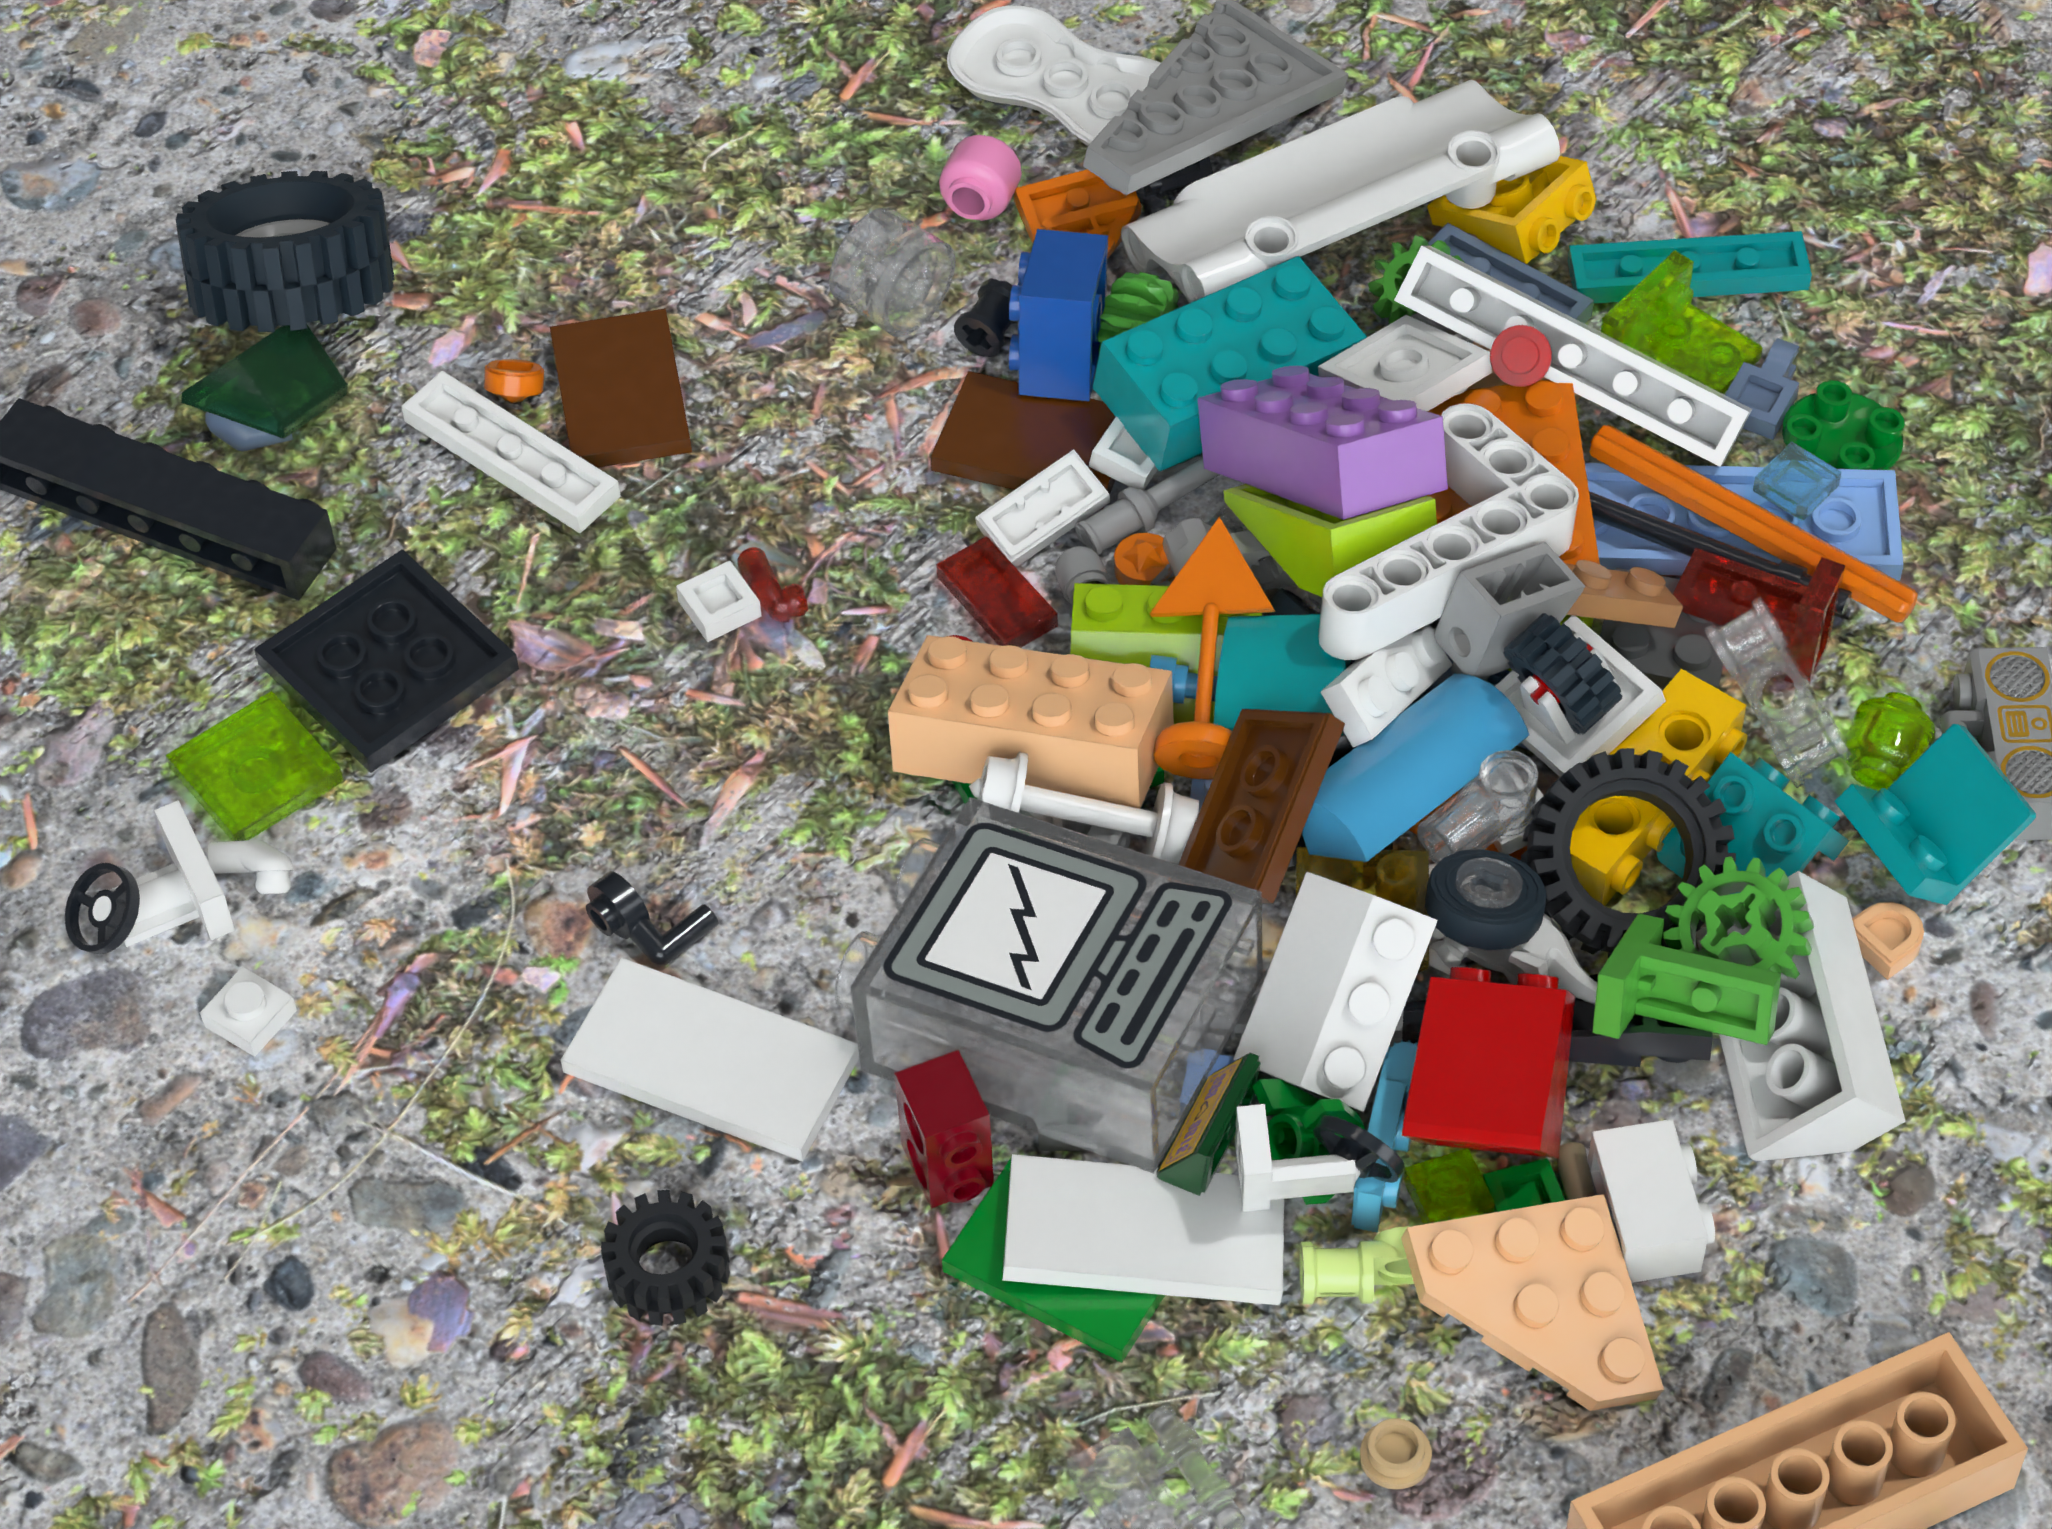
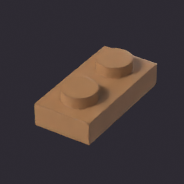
[1566,560,1684,628]

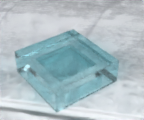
[1753,441,1842,522]

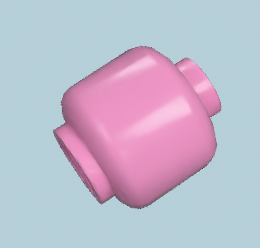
[939,134,1022,221]

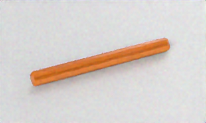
[1589,425,1918,623]

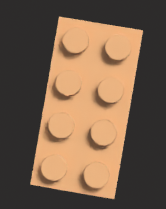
[888,635,1174,809]

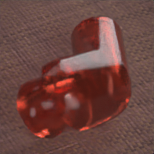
[737,547,808,623]

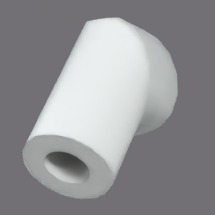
[208,840,294,894]

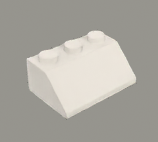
[1233,872,1438,1112]

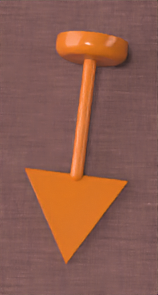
[1150,516,1275,780]

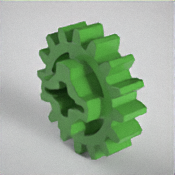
[1663,857,1814,979]

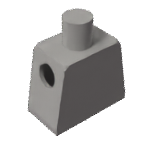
[1434,542,1585,681]

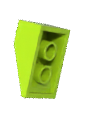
[1223,484,1437,597]

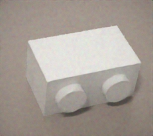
[1588,1119,1715,1283]

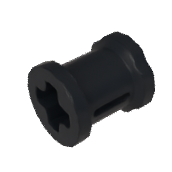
[954,278,1018,357]

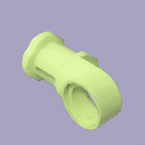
[1299,1226,1414,1304]

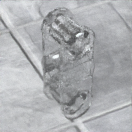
[1704,596,1853,788]

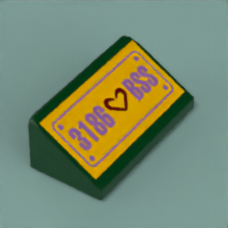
[1157,1053,1261,1196]

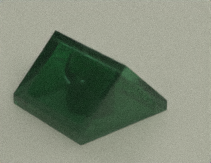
[181,323,348,439]

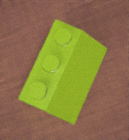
[1070,583,1263,724]

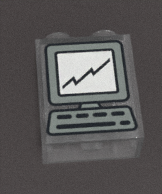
[835,797,1263,1174]

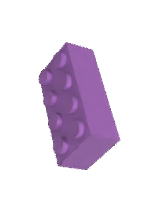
[1198,366,1448,520]

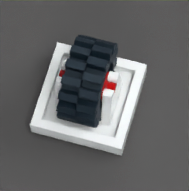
[1495,613,1666,777]

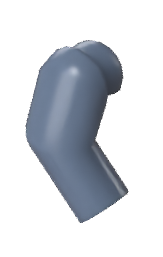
[205,399,293,451]

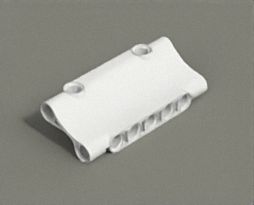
[1121,80,1560,303]

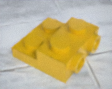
[1427,156,1597,264]

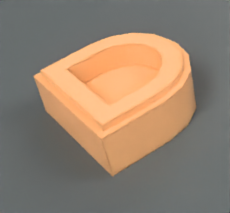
[1852,902,1924,980]

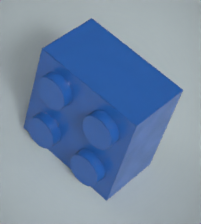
[1009,229,1108,401]

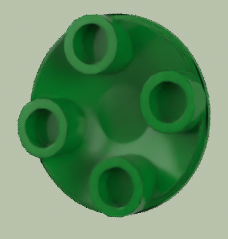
[1782,380,1905,470]

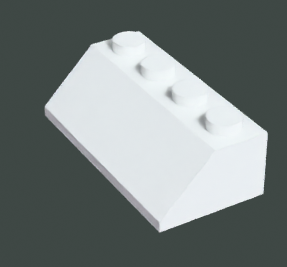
[1696,871,1906,1161]

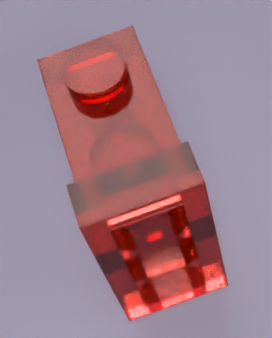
[1673,548,1846,689]

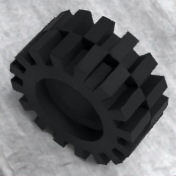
[601,1190,730,1326]

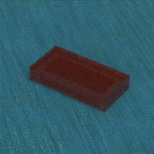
[936,536,1058,648]

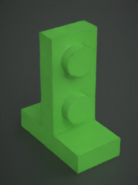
[1592,913,1781,1045]

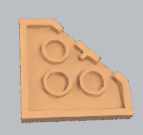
[1401,1194,1664,1411]

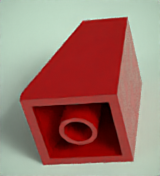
[1402,967,1575,1159]

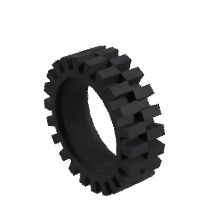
[1521,748,1736,958]

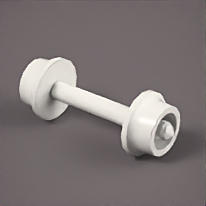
[969,752,1199,869]

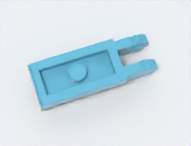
[1351,1040,1417,1233]

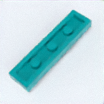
[1567,231,1812,303]

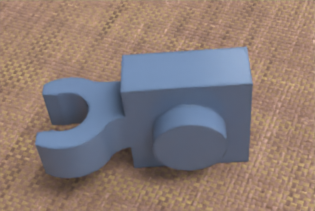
[1725,338,1800,440]

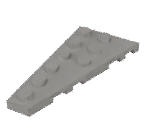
[1083,0,1348,195]

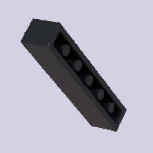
[0,398,337,601]

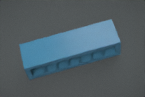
[1302,673,1529,862]

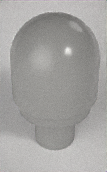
[1055,546,1110,606]

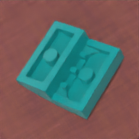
[1214,614,1351,736]

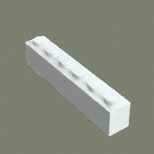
[1394,246,1752,467]

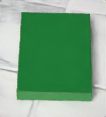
[942,1157,1165,1363]

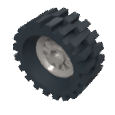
[176,171,395,332]

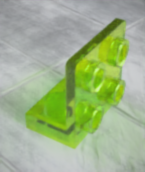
[1601,250,1763,394]

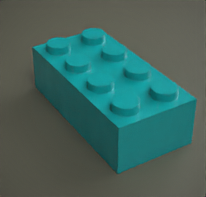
[1093,256,1367,472]

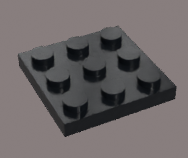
[254,549,519,773]

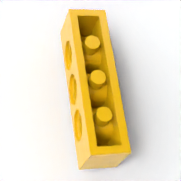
[1570,669,1747,906]

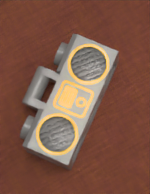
[1940,647,2052,840]

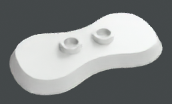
[947,5,1161,146]

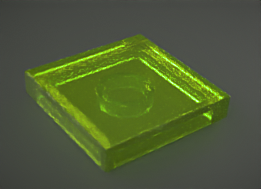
[165,691,344,841]

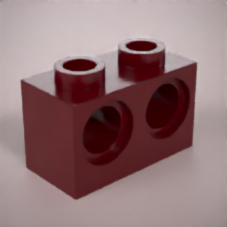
[894,1049,994,1209]

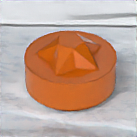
[484,359,544,403]
[1114,533,1174,586]

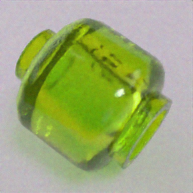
[1842,692,1936,790]

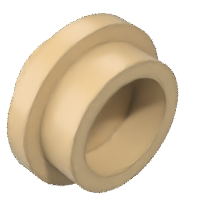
[1360,1418,1432,1489]

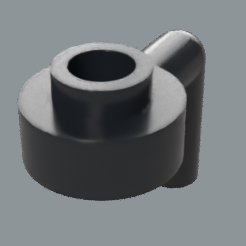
[586,871,719,966]

